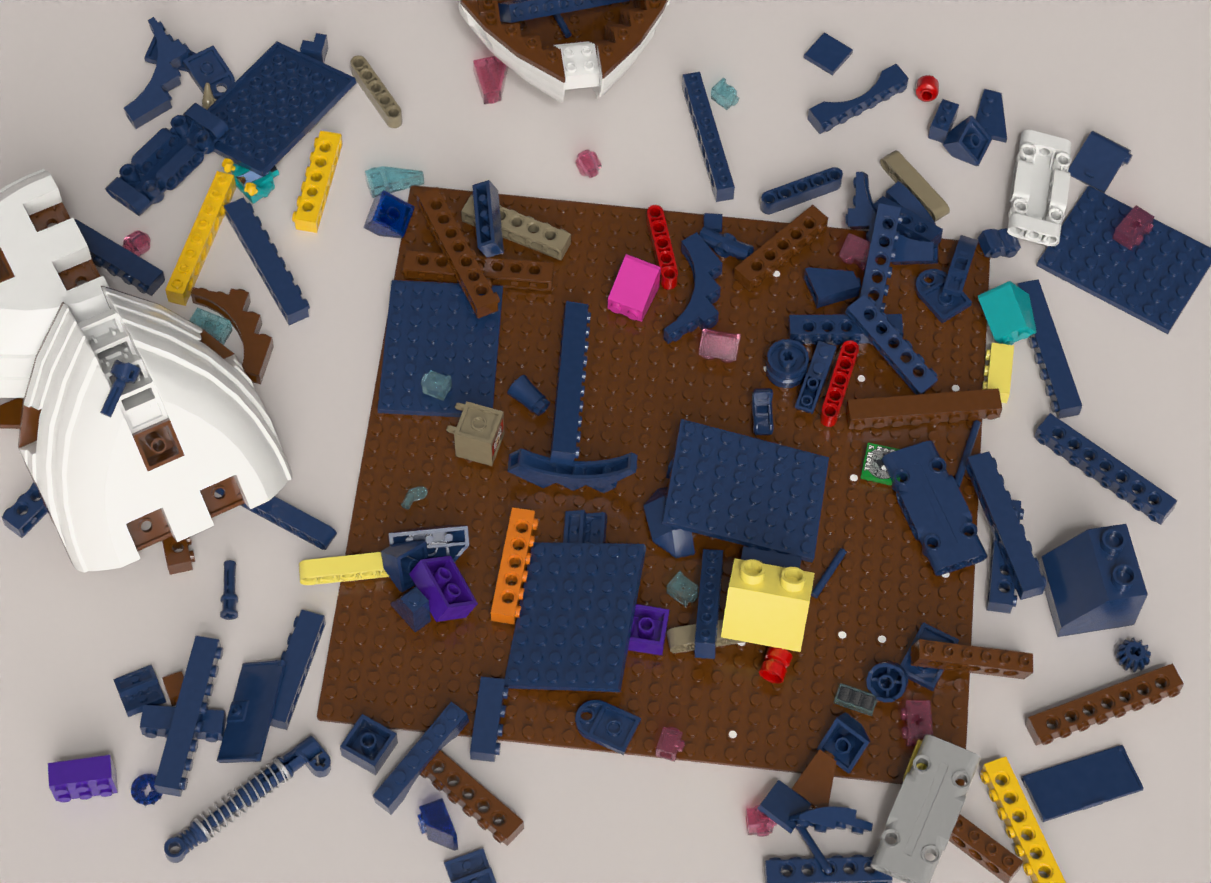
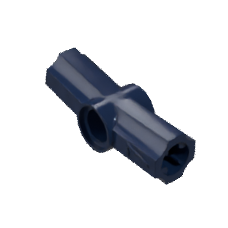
[699,227,754,260]

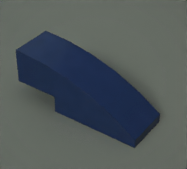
[885,181,936,225]

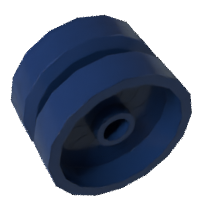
[766,339,809,388]

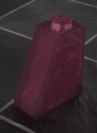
[473,56,508,104]

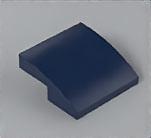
[563,510,607,543]
[113,665,166,717]
[444,848,496,883]

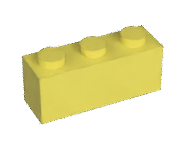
[982,343,1014,403]

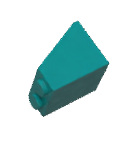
[978,281,1037,345]

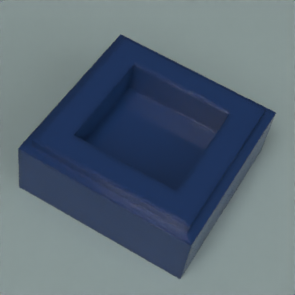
[704,213,723,233]

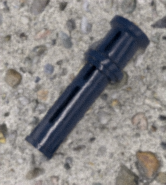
[220,560,238,620]

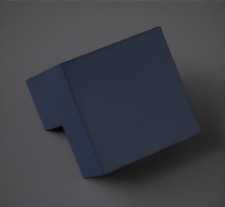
[300,33,328,63]

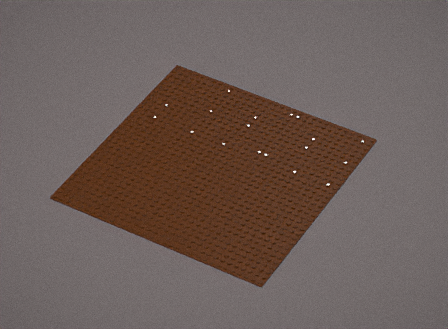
[317,185,990,786]

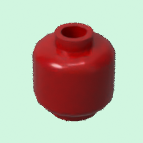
[916,75,939,102]

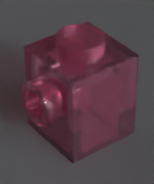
[656,727,685,762]

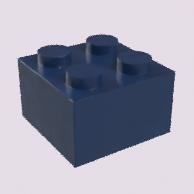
[340,714,398,775]

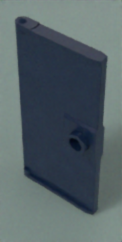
[216,660,287,763]
[1021,745,1144,822]

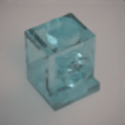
[711,78,739,110]
[421,370,452,401]
[667,571,699,607]

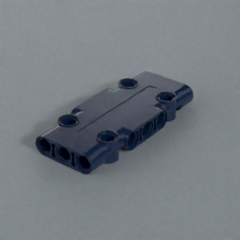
[105,103,229,216]
[882,441,988,576]

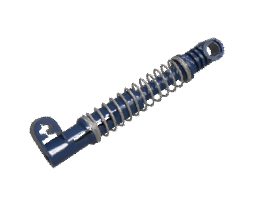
[164,735,331,863]

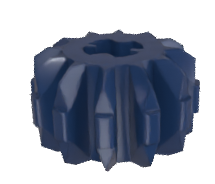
[1116,637,1151,673]

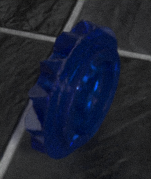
[131,774,163,806]

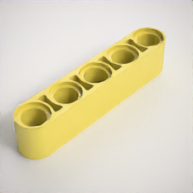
[299,552,389,585]

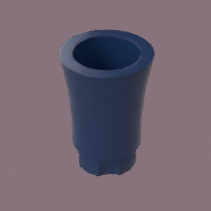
[507,374,550,416]

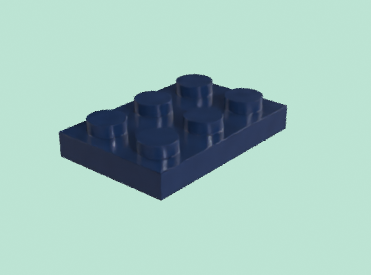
[901,622,959,691]

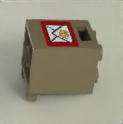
[446,401,504,466]

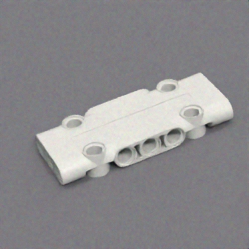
[1007,130,1072,246]

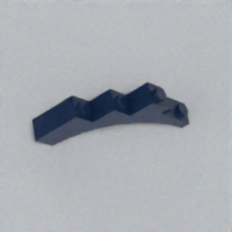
[123,17,190,129]
[845,172,938,265]
[664,232,723,344]
[507,448,638,493]

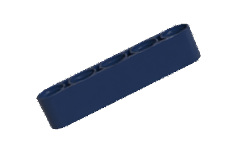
[760,167,843,215]

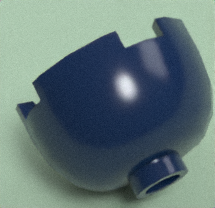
[866,661,908,702]

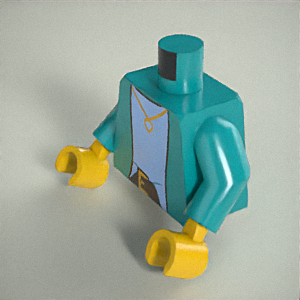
[222,158,279,204]

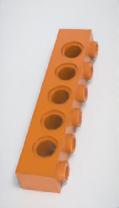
[491,507,538,625]

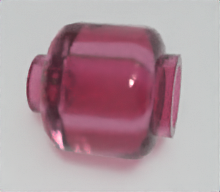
[575,150,602,178]
[122,230,151,256]

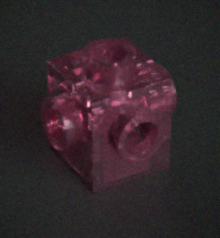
[745,805,777,837]

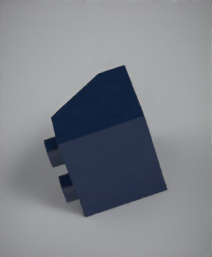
[1039,524,1148,637]

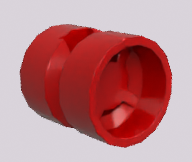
[759,646,793,684]

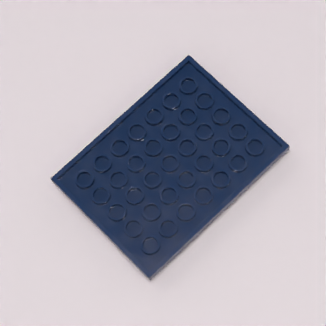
[207,41,357,177]
[1037,185,1211,334]
[378,280,503,417]
[661,419,829,563]
[505,542,646,692]

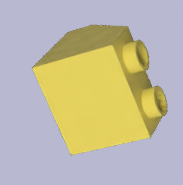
[721,559,815,652]

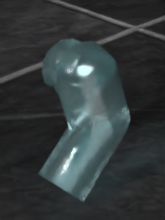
[401,487,428,509]

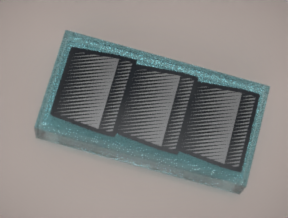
[833,683,877,716]

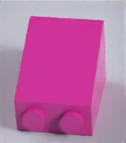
[608,254,661,322]

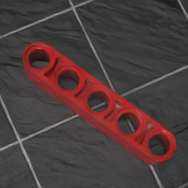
[647,205,678,290]
[820,340,859,427]

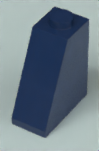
[804,267,862,308]
[390,587,431,633]

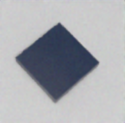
[804,32,853,76]
[757,780,812,834]

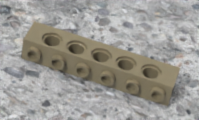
[461,195,571,261]

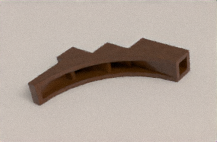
[191,287,274,384]

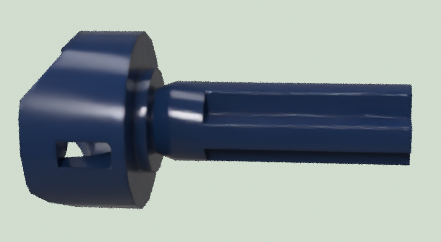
[100,360,140,418]

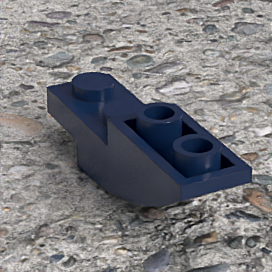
[942,235,979,297]
[795,341,837,414]
[789,807,873,835]

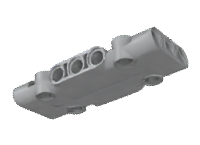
[870,735,981,883]

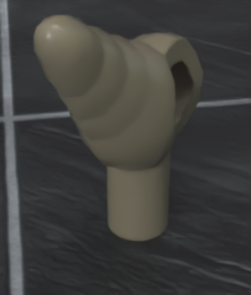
[202,82,216,110]

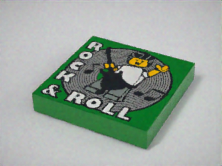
[860,443,900,485]

